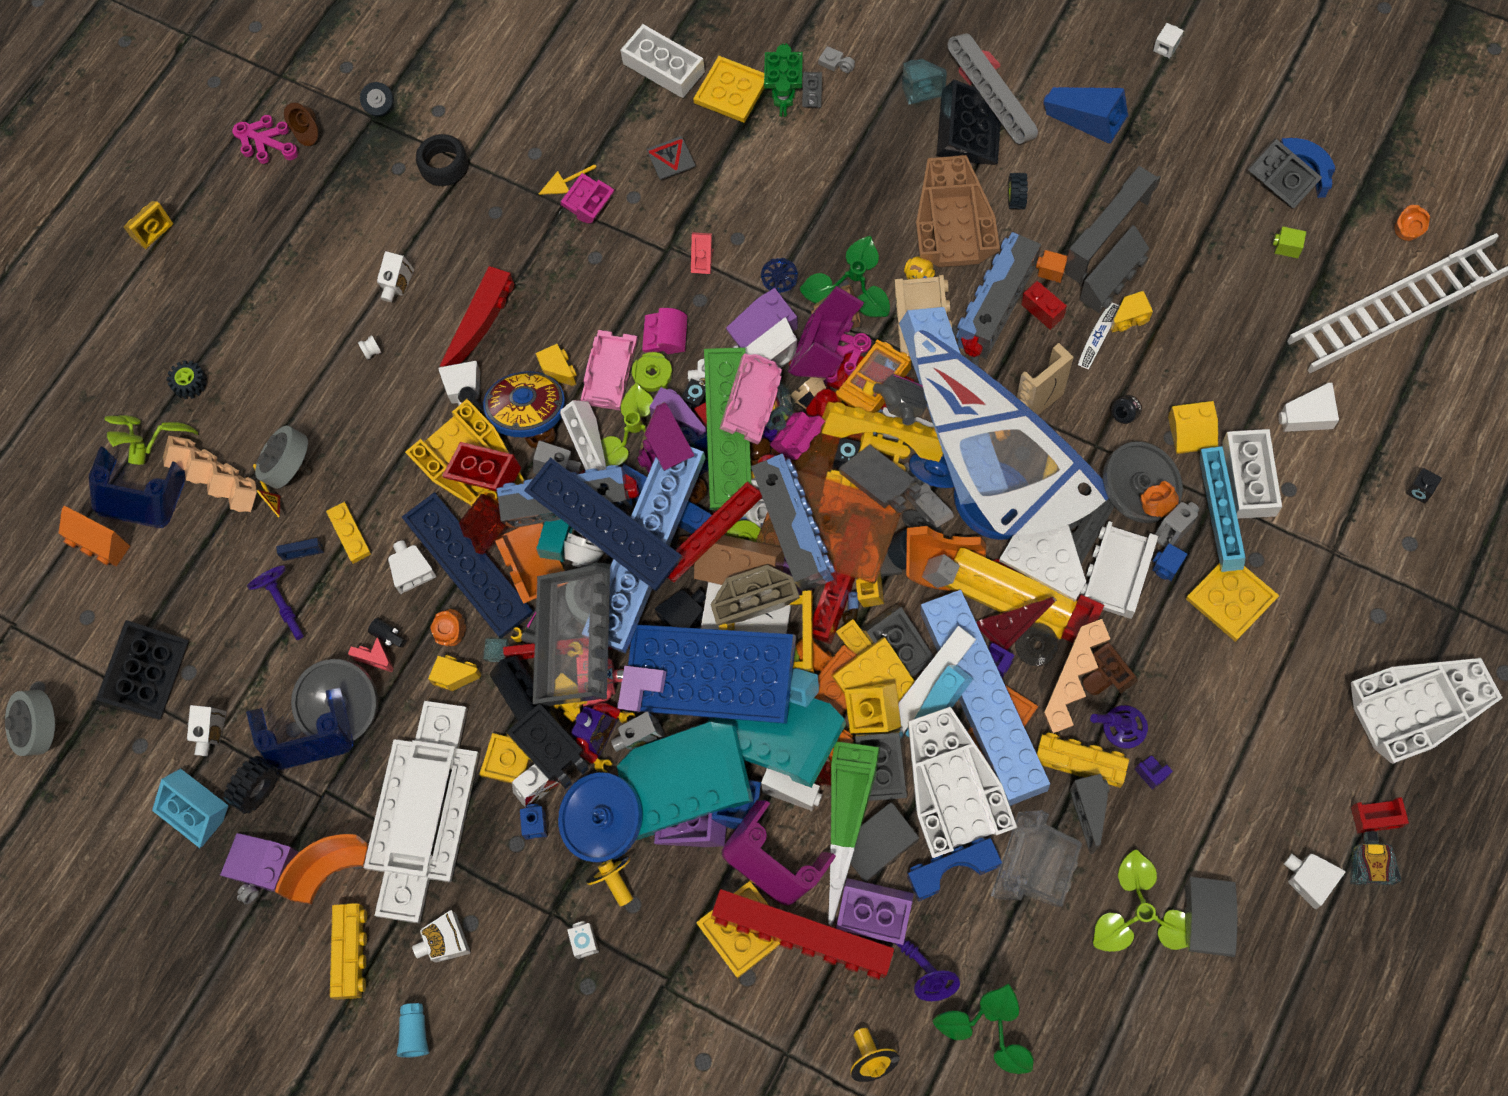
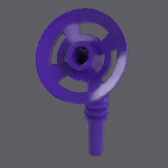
[247,565,303,640]
[1090,706,1148,749]
[894,940,960,1001]

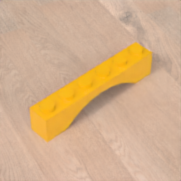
[821,402,943,462]

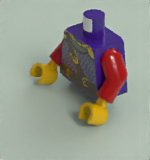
[572,703,635,773]

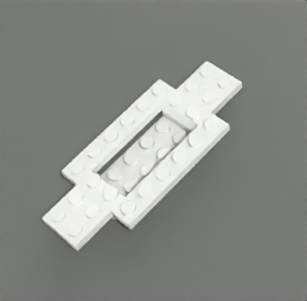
[363,701,479,924]

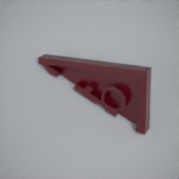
[976,597,1057,651]

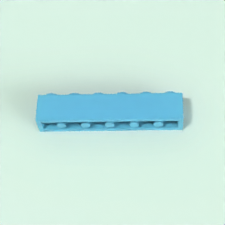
[1200,446,1245,572]

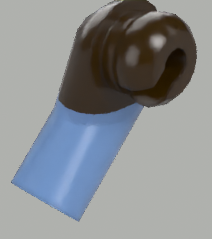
[842,592,859,624]

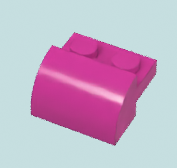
[561,173,615,223]
[642,308,687,354]
[770,412,825,460]

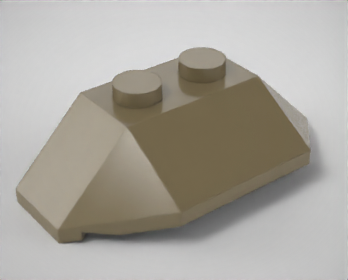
[710,565,800,625]

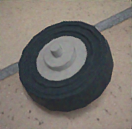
[360,82,394,117]

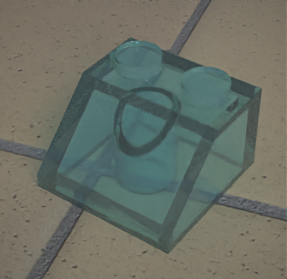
[902,59,947,105]

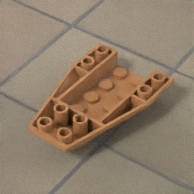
[916,155,1000,267]

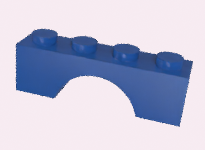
[907,837,1002,902]

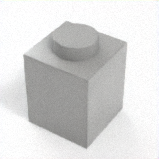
[922,554,960,588]

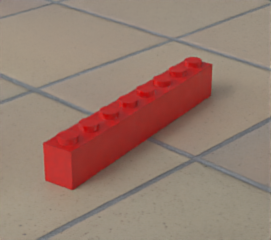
[711,889,894,980]

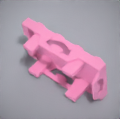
[580,330,638,410]
[719,353,782,444]

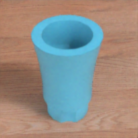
[396,1003,429,1057]

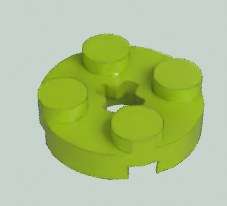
[632,352,672,392]

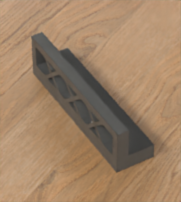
[1069,486,1115,564]

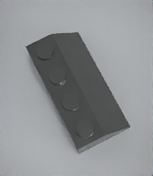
[1080,225,1149,313]

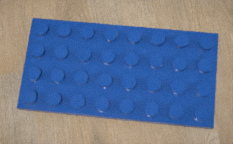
[625,625,796,724]

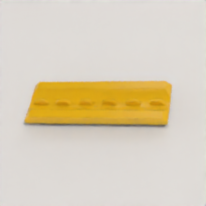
[945,548,1077,640]

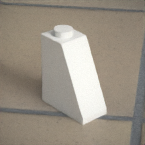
[1279,383,1339,432]
[761,768,823,811]

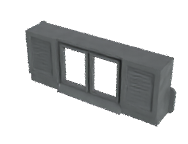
[1065,166,1161,287]

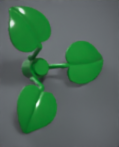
[800,236,890,317]
[932,984,1034,1074]

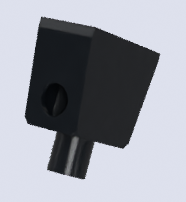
[655,589,706,628]

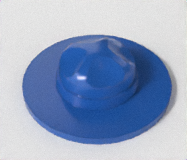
[909,454,954,488]

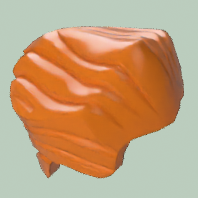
[1394,205,1430,241]
[1141,481,1179,517]
[431,609,466,646]
[796,639,833,671]

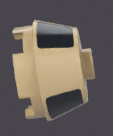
[790,377,829,411]

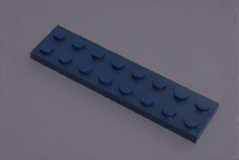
[524,457,683,591]
[402,492,533,639]

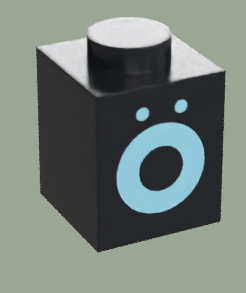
[681,379,706,413]
[832,438,861,471]
[1406,468,1442,504]

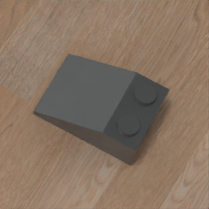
[861,605,934,677]
[855,727,908,801]
[1069,774,1110,854]

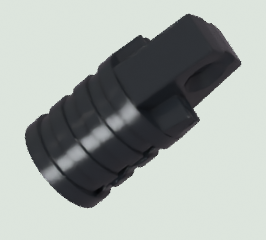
[368,617,407,648]

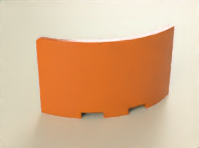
[494,523,568,604]
[906,526,986,592]
[275,834,369,904]

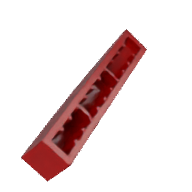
[440,266,514,367]
[812,514,873,644]

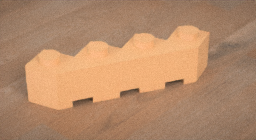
[163,436,257,512]
[1043,619,1110,734]

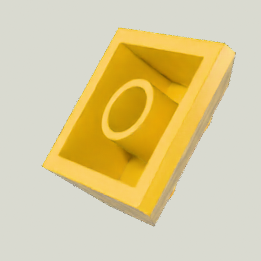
[124,201,173,249]
[1168,401,1218,454]
[844,683,901,733]

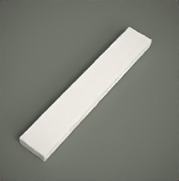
[898,626,977,734]

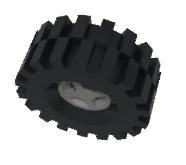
[224,755,279,814]

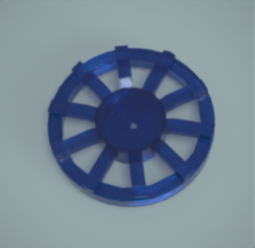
[761,258,798,293]

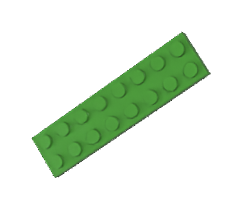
[704,348,751,510]

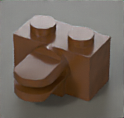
[1083,642,1138,695]

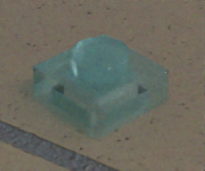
[483,639,508,662]

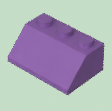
[836,878,914,945]

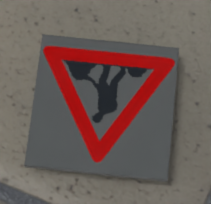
[646,136,696,180]

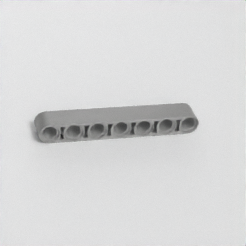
[948,33,1038,144]

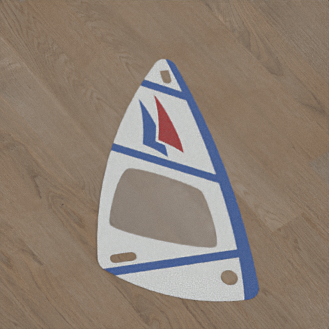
[914,330,1108,535]

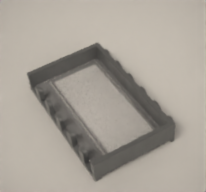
[533,565,610,707]

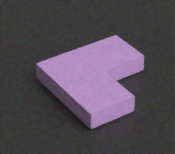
[618,666,666,712]

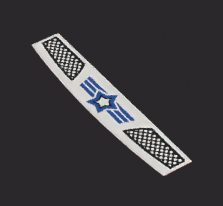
[1078,303,1120,370]

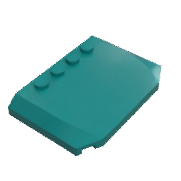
[707,698,846,788]
[617,722,753,841]

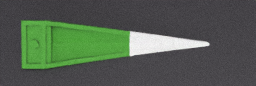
[828,742,880,926]

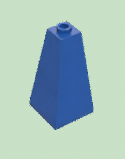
[1044,87,1128,144]

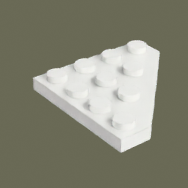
[999,525,1086,602]

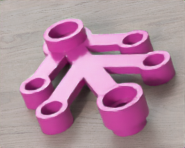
[232,115,298,164]
[826,333,871,383]

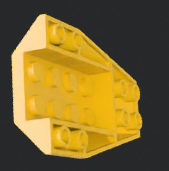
[405,399,525,527]

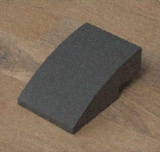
[1247,138,1322,208]
[850,802,919,882]
[1184,877,1237,957]

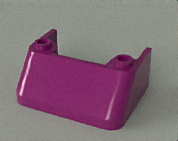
[788,286,864,378]
[637,402,695,474]
[722,800,836,905]

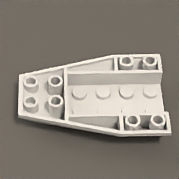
[1351,658,1502,764]
[908,707,1017,858]

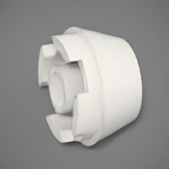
[564,533,604,568]

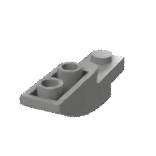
[904,462,954,528]

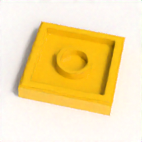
[479,733,530,784]

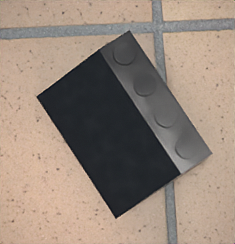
[936,79,1001,165]
[94,620,189,720]

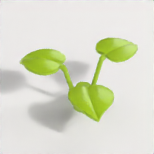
[601,383,653,467]
[105,415,198,465]
[1093,850,1188,952]

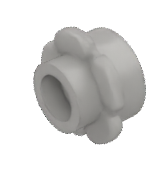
[237,884,259,904]

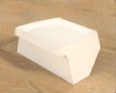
[745,317,797,368]

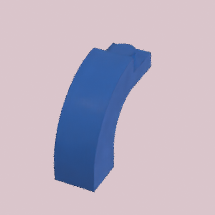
[1281,138,1335,198]

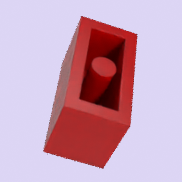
[1021,281,1067,330]

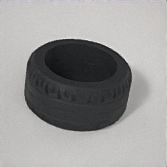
[416,134,468,186]

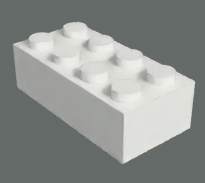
[620,24,705,98]
[1222,429,1282,519]

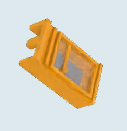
[835,339,911,413]

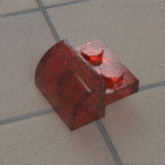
[459,494,506,555]

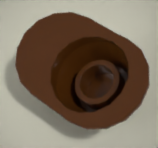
[284,102,318,146]

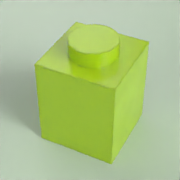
[1273,226,1306,258]

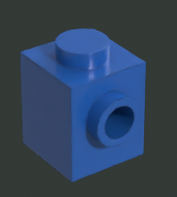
[1153,543,1187,581]
[520,804,547,840]

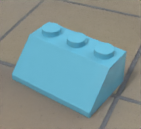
[152,769,228,848]

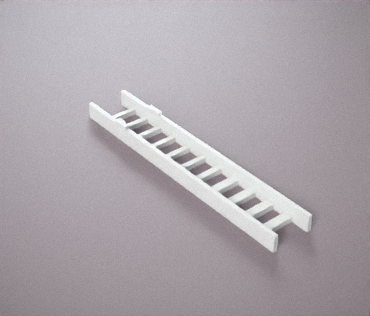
[1287,233,1508,373]

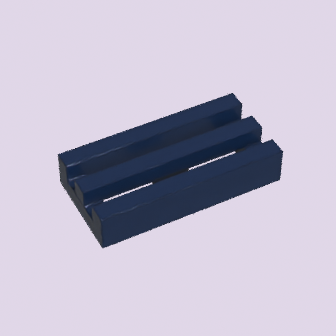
[276,538,324,561]

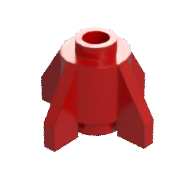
[806,389,843,418]

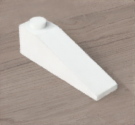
[560,400,606,471]

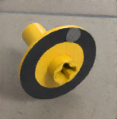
[586,856,633,906]
[850,1028,900,1082]

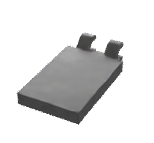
[839,444,921,513]

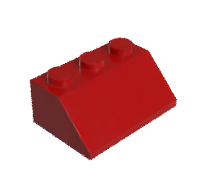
[442,442,521,491]

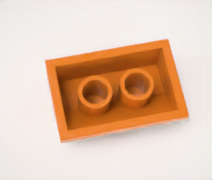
[59,506,130,567]

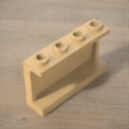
[894,275,952,361]
[1017,343,1074,415]

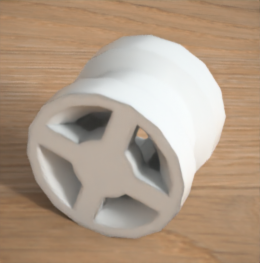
[358,335,381,360]

